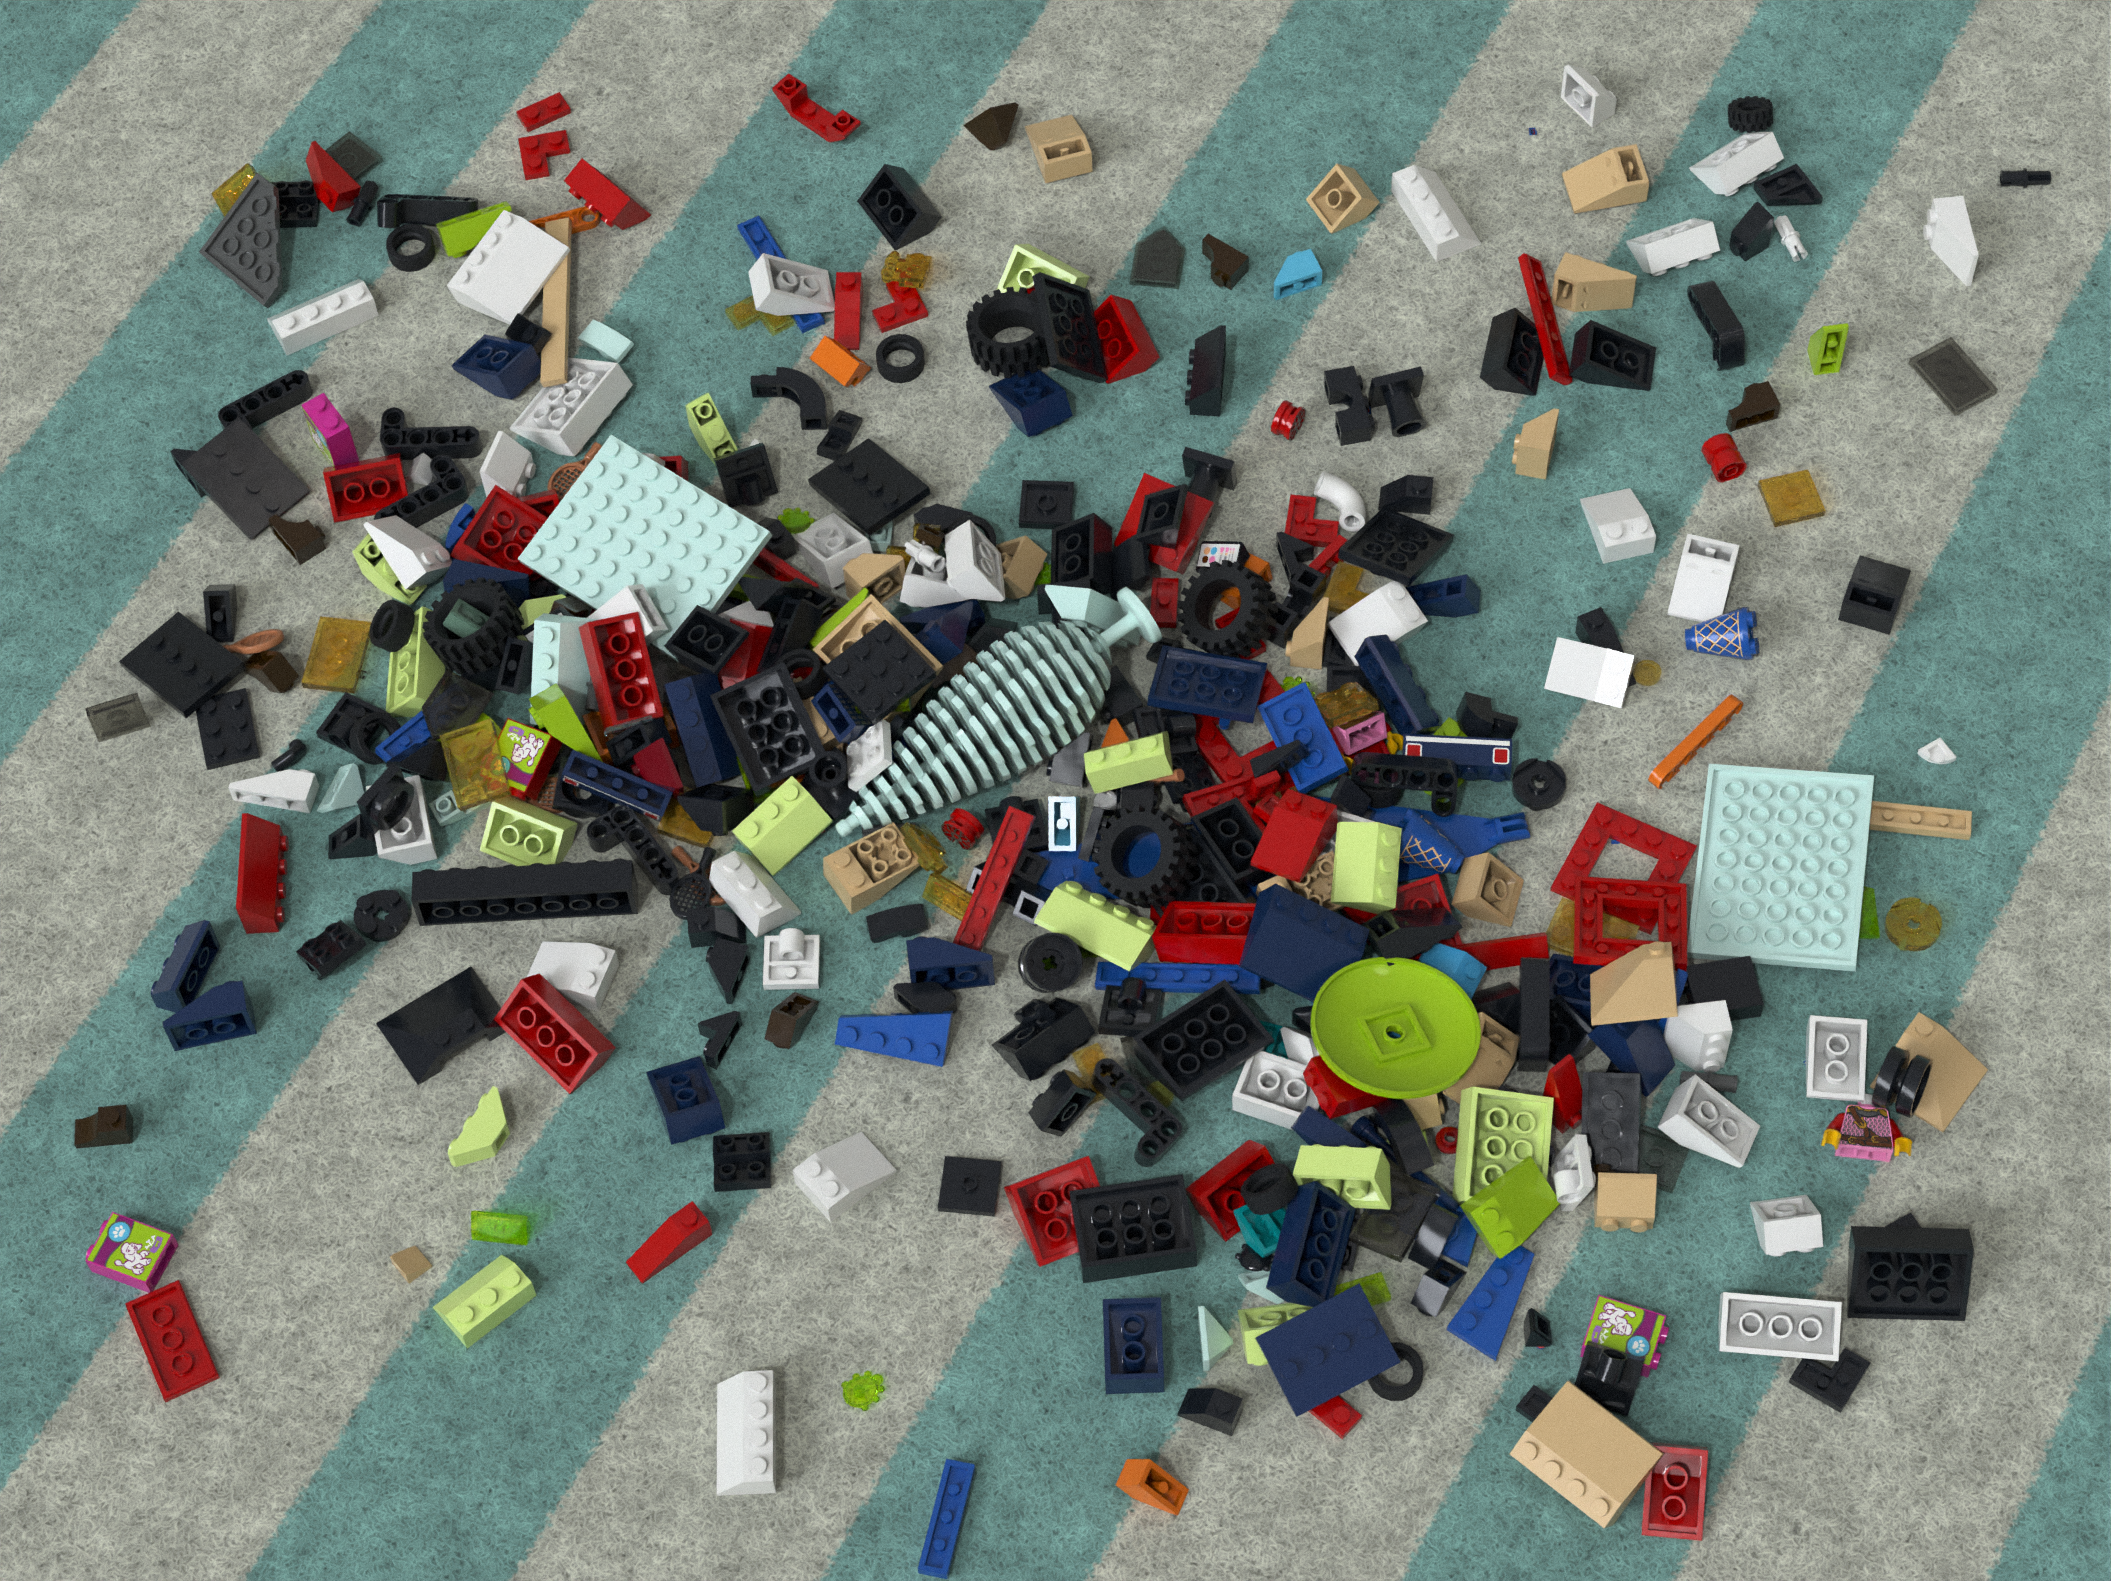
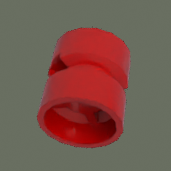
[1701,433,1747,483]

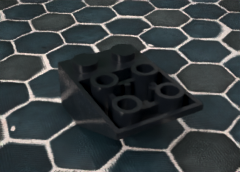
[1838,555,1911,635]
[1360,907,1463,966]

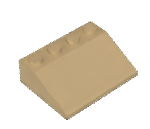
[813,594,943,723]
[1510,1381,1664,1528]

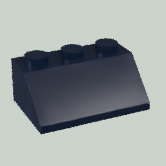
[151,920,220,1013]

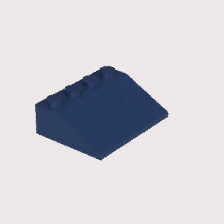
[1238,884,1370,1003]

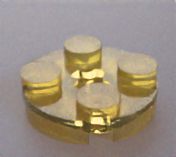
[1884,897,1942,951]

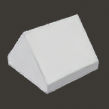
[406,453,433,485]

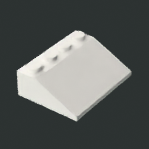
[447,210,570,325]
[509,357,633,457]

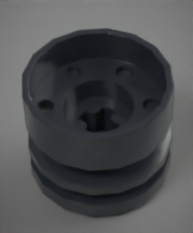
[1018,933,1083,993]

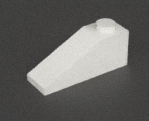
[228,769,319,813]

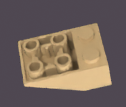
[1025,115,1092,183]
[1562,144,1649,214]
[1551,252,1637,312]
[823,822,922,915]
[1256,851,1345,912]
[1443,1012,1519,1104]

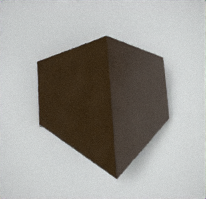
[963,102,1019,151]

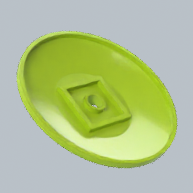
[1310,957,1481,1099]

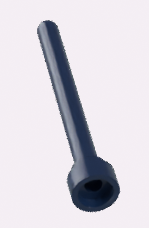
[1350,1116,1459,1211]

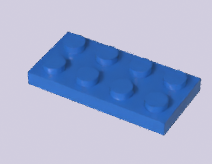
[1257,682,1349,794]

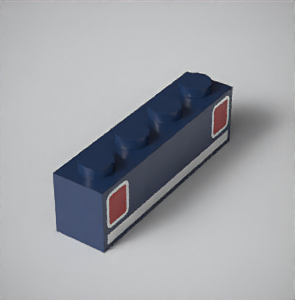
[1402,734,1512,782]
[560,749,673,822]

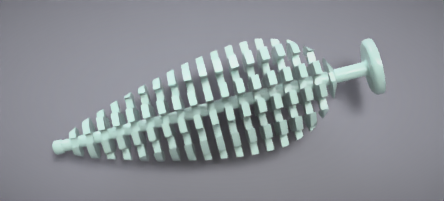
[836,587,1162,837]

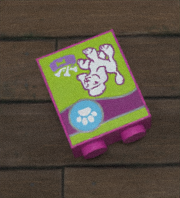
[301,393,359,466]
[85,1212,178,1293]
[1580,1295,1669,1378]

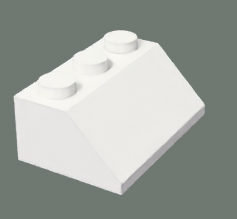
[1689,132,1784,196]
[1626,218,1720,276]
[944,520,1005,602]
[366,775,437,865]
[709,851,801,938]
[1663,1000,1733,1073]
[1232,1051,1323,1130]

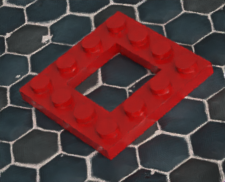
[1192,669,1285,783]
[1550,802,1697,935]
[1573,876,1687,971]

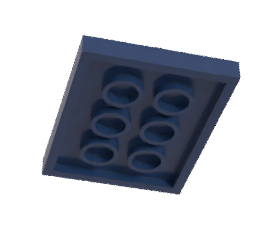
[1147,645,1267,723]
[1255,1284,1401,1417]

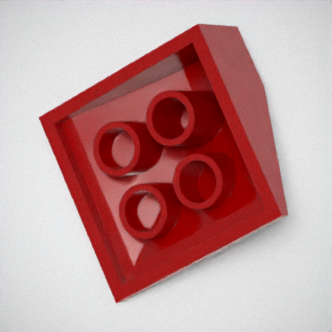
[1114,473,1215,575]
[450,485,548,577]
[1004,1156,1100,1267]

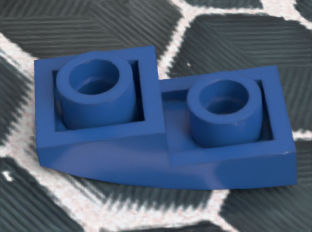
[445,503,475,561]

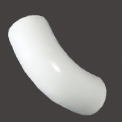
[1314,471,1366,532]

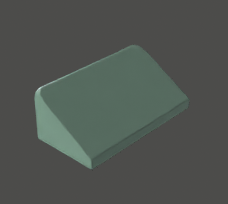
[443,599,490,638]

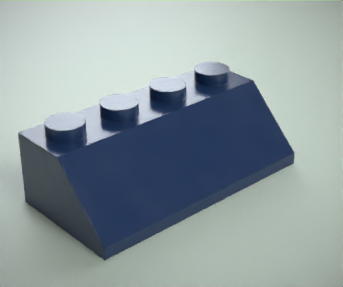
[1354,634,1440,736]
[663,673,745,788]
[1266,1181,1356,1307]

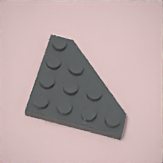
[199,173,283,308]

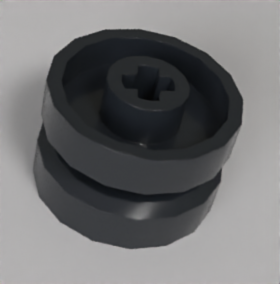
[1872,1046,1932,1118]

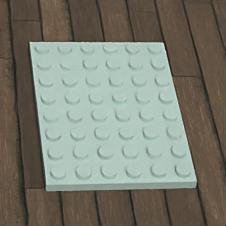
[518,435,773,662]
[1687,764,1874,972]

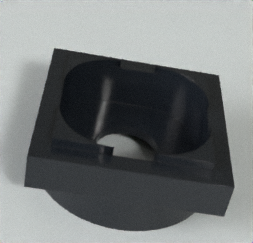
[552,756,615,819]
[357,763,414,834]

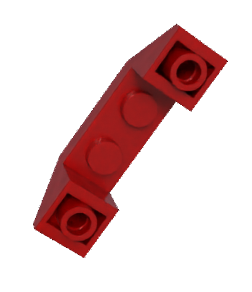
[772,73,861,143]

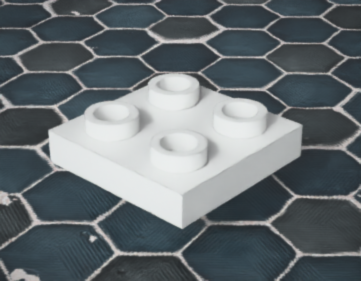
[846,719,892,792]
[763,928,820,990]
[1554,1134,1596,1211]

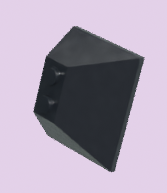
[376,967,506,1085]

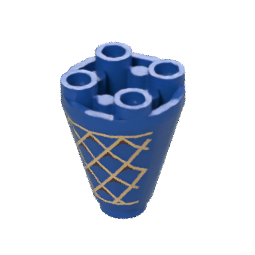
[1685,607,1760,660]
[1396,807,1464,874]

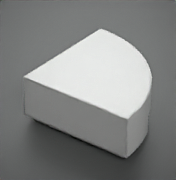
[1918,738,1957,764]
[1093,790,1116,809]

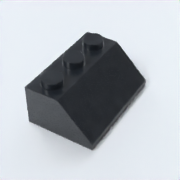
[857,164,942,250]
[1480,308,1544,396]
[1185,325,1226,417]
[1051,513,1112,595]
[1190,797,1275,887]
[992,997,1096,1081]

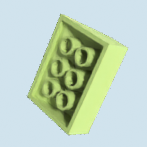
[1452,1087,1554,1204]

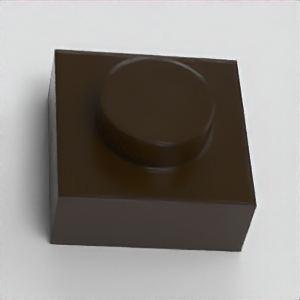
[915,523,945,548]

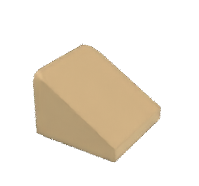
[390,1246,432,1284]

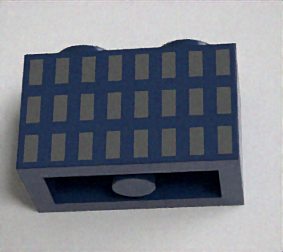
[811,684,873,743]

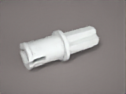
[1774,215,1808,262]
[905,539,945,572]

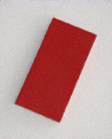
[125,1280,220,1403]

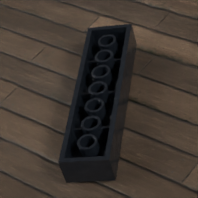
[411,858,638,926]

